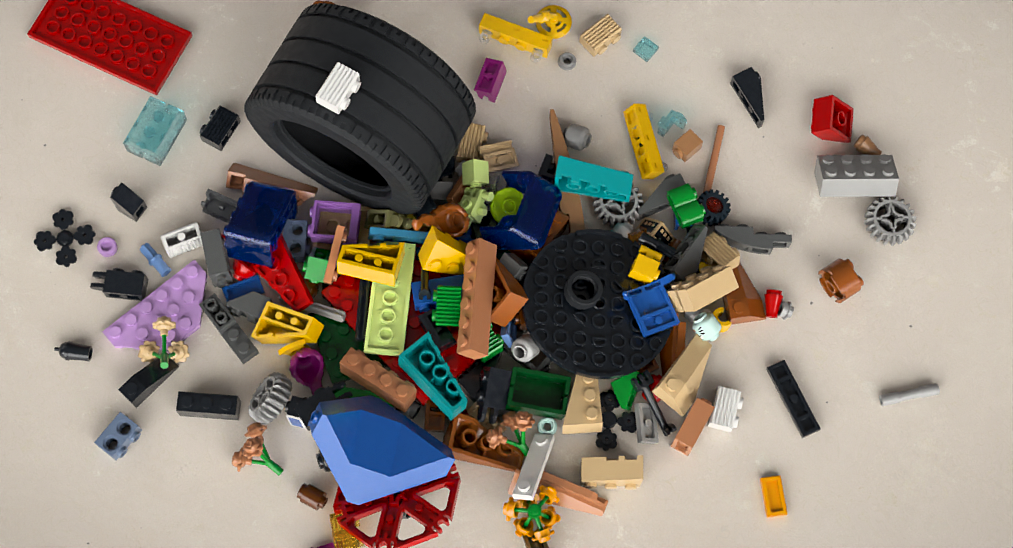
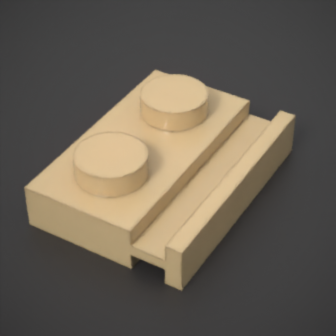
[477,140,519,173]

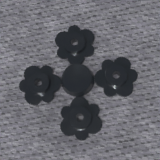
[34,209,96,267]
[595,389,636,451]

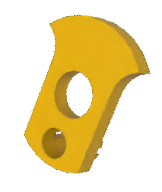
[278,339,310,357]

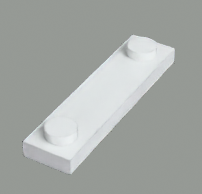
[513,433,555,501]

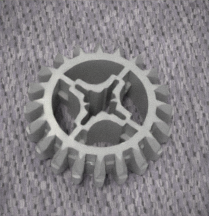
[592,182,644,228]
[864,196,916,246]
[248,372,292,424]

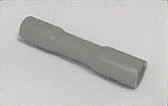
[879,383,940,407]

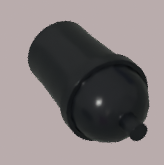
[54,341,93,362]

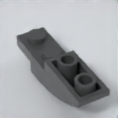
[713,224,792,255]
[199,293,259,364]

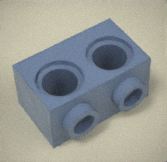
[283,219,311,263]
[94,412,142,461]

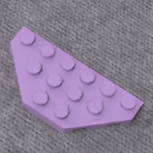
[102,260,207,352]

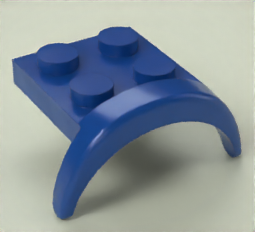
[622,273,680,337]

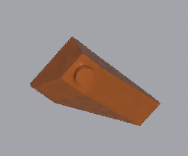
[722,263,766,325]
[442,413,524,472]

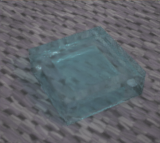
[633,36,659,62]

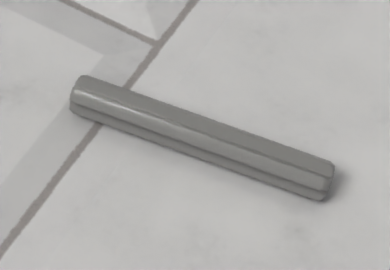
[278,295,346,322]

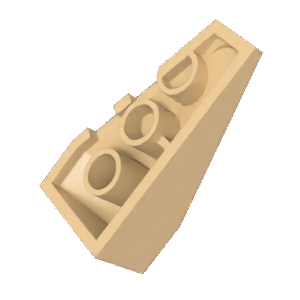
[652,334,712,417]

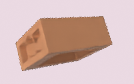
[671,398,715,456]

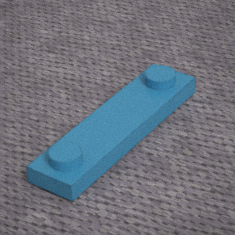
[368,227,429,245]

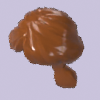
[411,202,470,238]

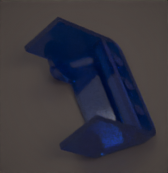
[479,171,562,250]

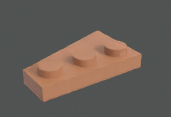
[323,225,348,285]

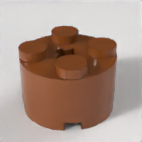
[818,258,864,303]

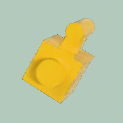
[628,245,663,284]

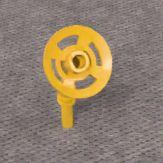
[528,5,572,39]

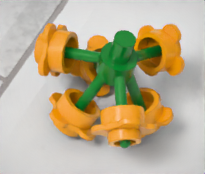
[503,485,561,543]

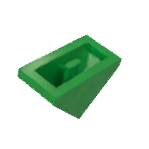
[611,371,643,411]

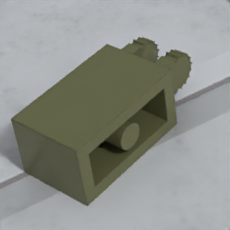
[364,209,413,230]

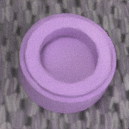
[97,237,118,257]

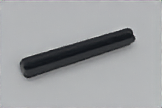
[355,279,371,341]

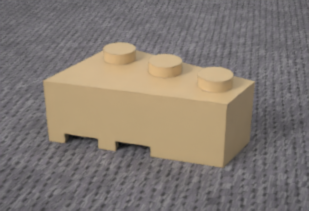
[580,455,643,490]

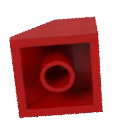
[811,95,854,143]

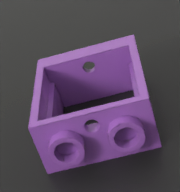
[307,200,362,245]

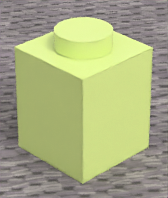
[462,159,489,189]

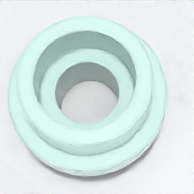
[537,417,557,435]

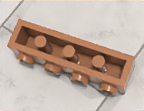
[339,348,416,413]

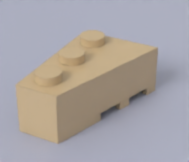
[562,375,603,434]

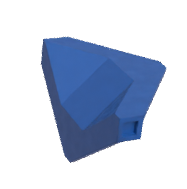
[308,395,455,505]

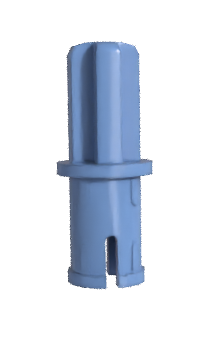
[140,243,172,277]

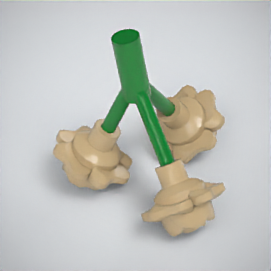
[138,316,190,369]

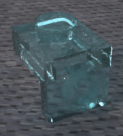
[657,110,687,137]

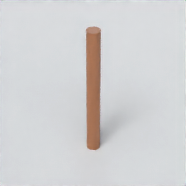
[703,125,725,193]

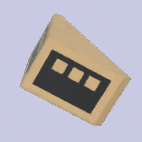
[635,217,676,245]

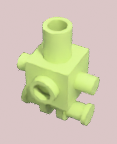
[457,187,494,233]

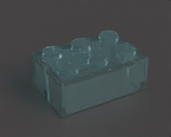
[123,96,187,166]

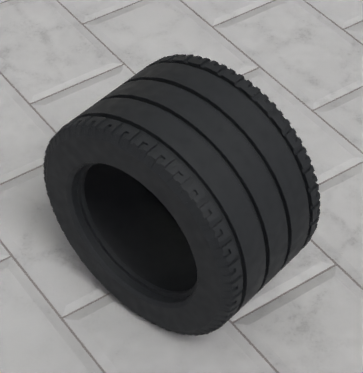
[244,3,476,215]

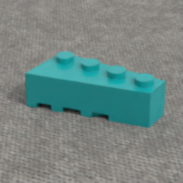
[554,155,634,202]
[398,331,467,420]

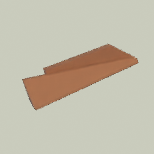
[226,163,318,207]
[508,469,608,516]

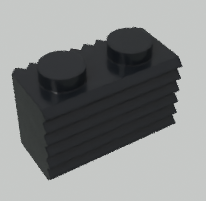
[200,105,241,151]

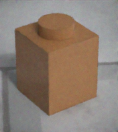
[672,129,703,162]

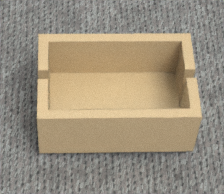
[666,264,739,313]

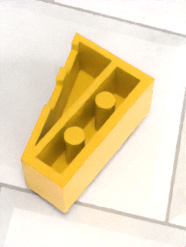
[418,225,467,275]
[337,242,405,287]
[251,301,324,344]

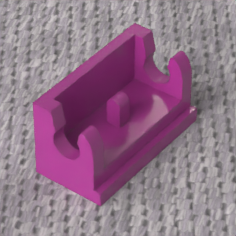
[474,58,507,103]

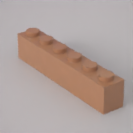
[457,238,497,360]

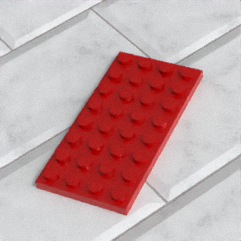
[27,0,193,96]

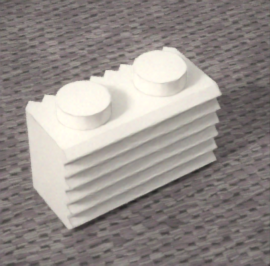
[316,62,361,114]
[160,222,202,258]
[708,386,743,432]

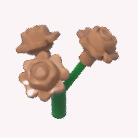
[486,411,535,457]
[232,422,284,476]

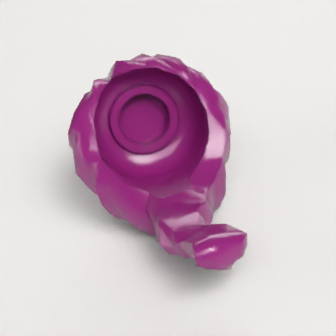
[289,348,324,395]

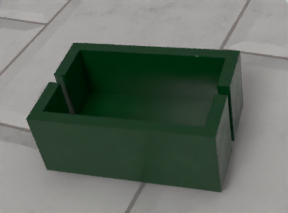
[505,366,571,420]

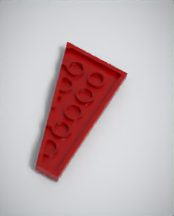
[222,205,314,312]

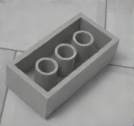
[814,154,899,197]

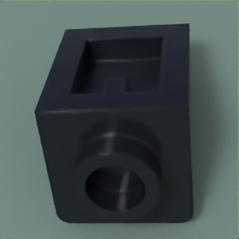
[538,154,555,186]

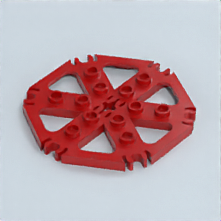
[333,463,461,548]

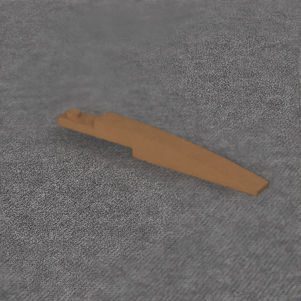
[549,109,585,234]

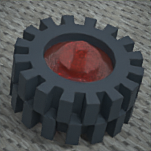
[697,189,731,226]

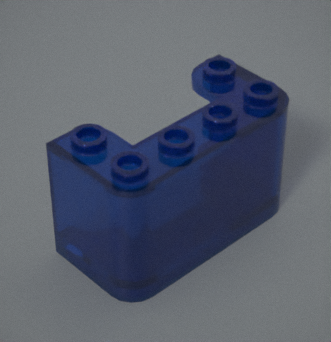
[223,181,298,268]

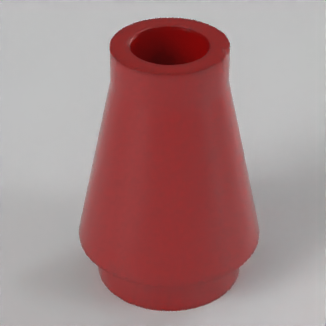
[764,289,784,318]

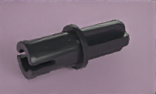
[638,231,676,258]

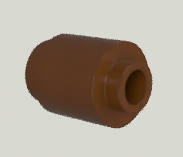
[297,483,328,511]

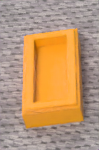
[760,475,787,518]

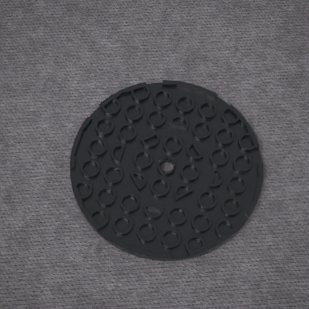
[522,229,673,379]

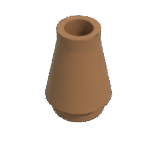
[853,134,882,155]

